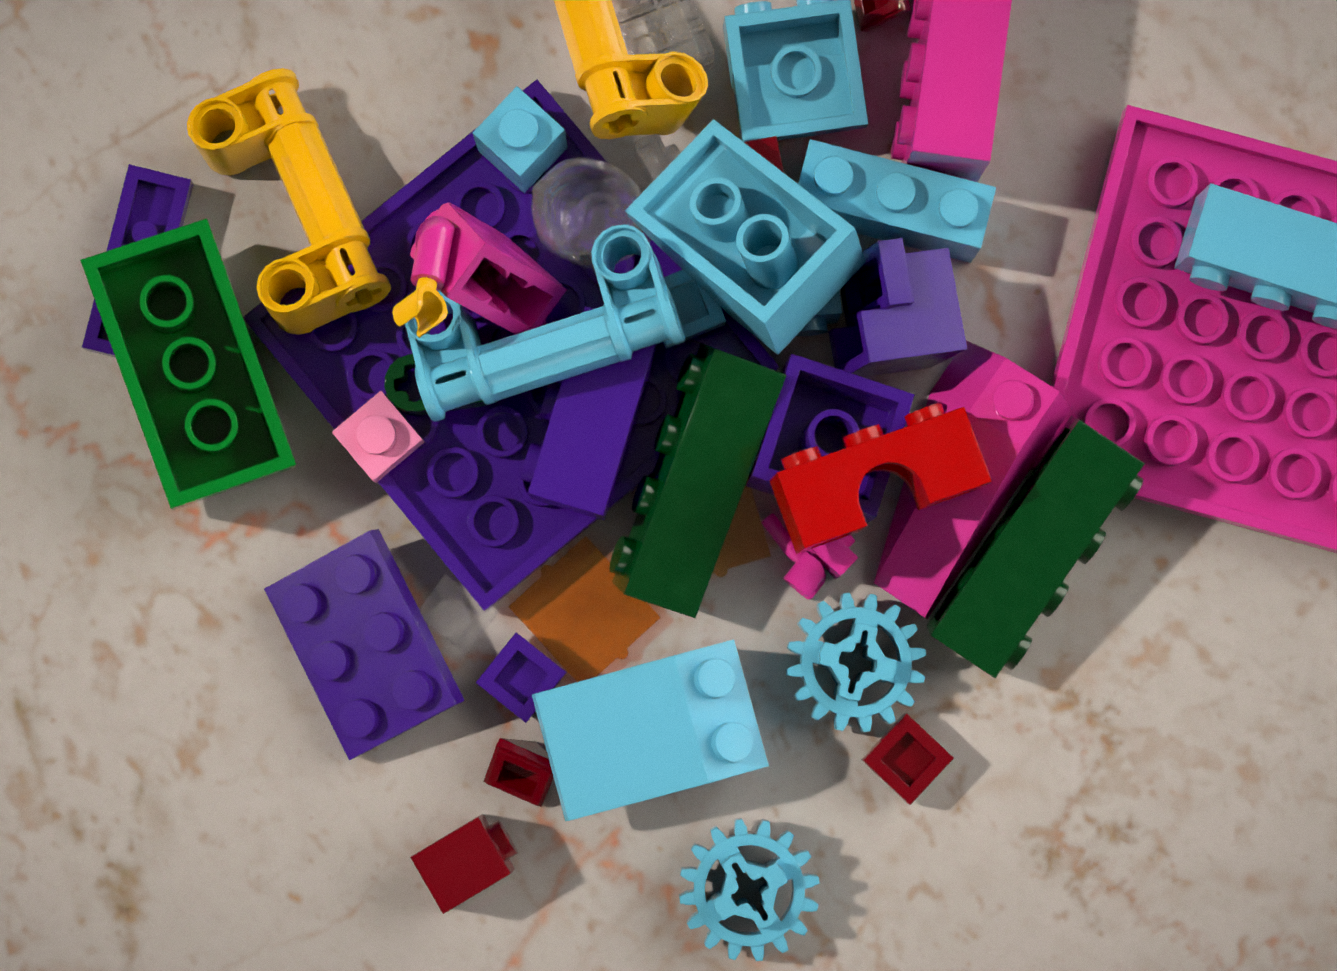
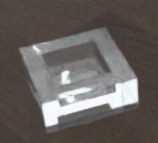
[634,134,681,185]
[419,574,498,664]

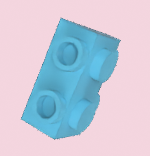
[723,0,868,142]

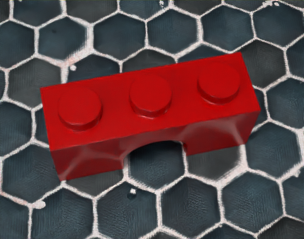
[769,403,992,554]

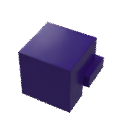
[828,238,967,377]

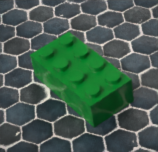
[80,218,296,510]

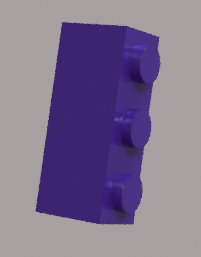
[521,306,658,521]

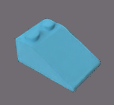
[625,119,866,355]
[532,639,769,821]

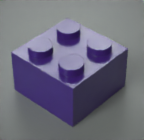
[745,354,915,523]

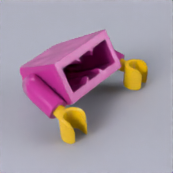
[392,202,567,338]

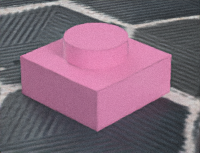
[332,391,424,483]

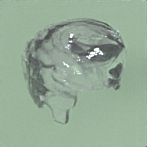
[531,157,651,269]

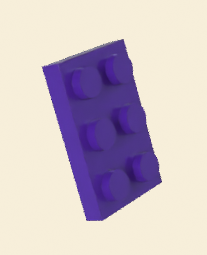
[264,529,465,760]

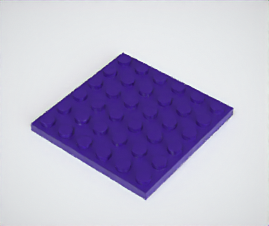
[243,79,780,612]

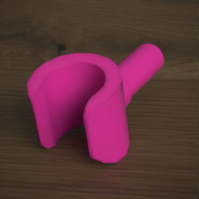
[761,513,826,600]

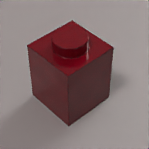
[410,814,518,914]

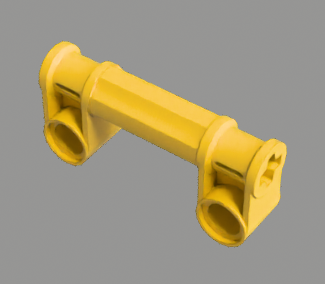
[554,0,708,140]
[187,68,391,335]

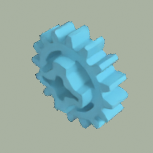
[785,592,926,732]
[679,818,820,961]

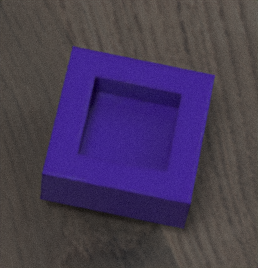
[476,632,567,723]

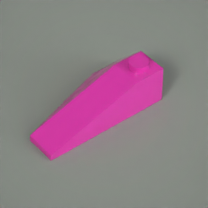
[874,341,1072,619]

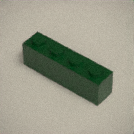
[609,343,786,618]
[926,416,1145,678]

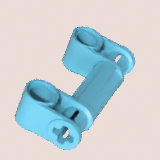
[405,224,685,422]

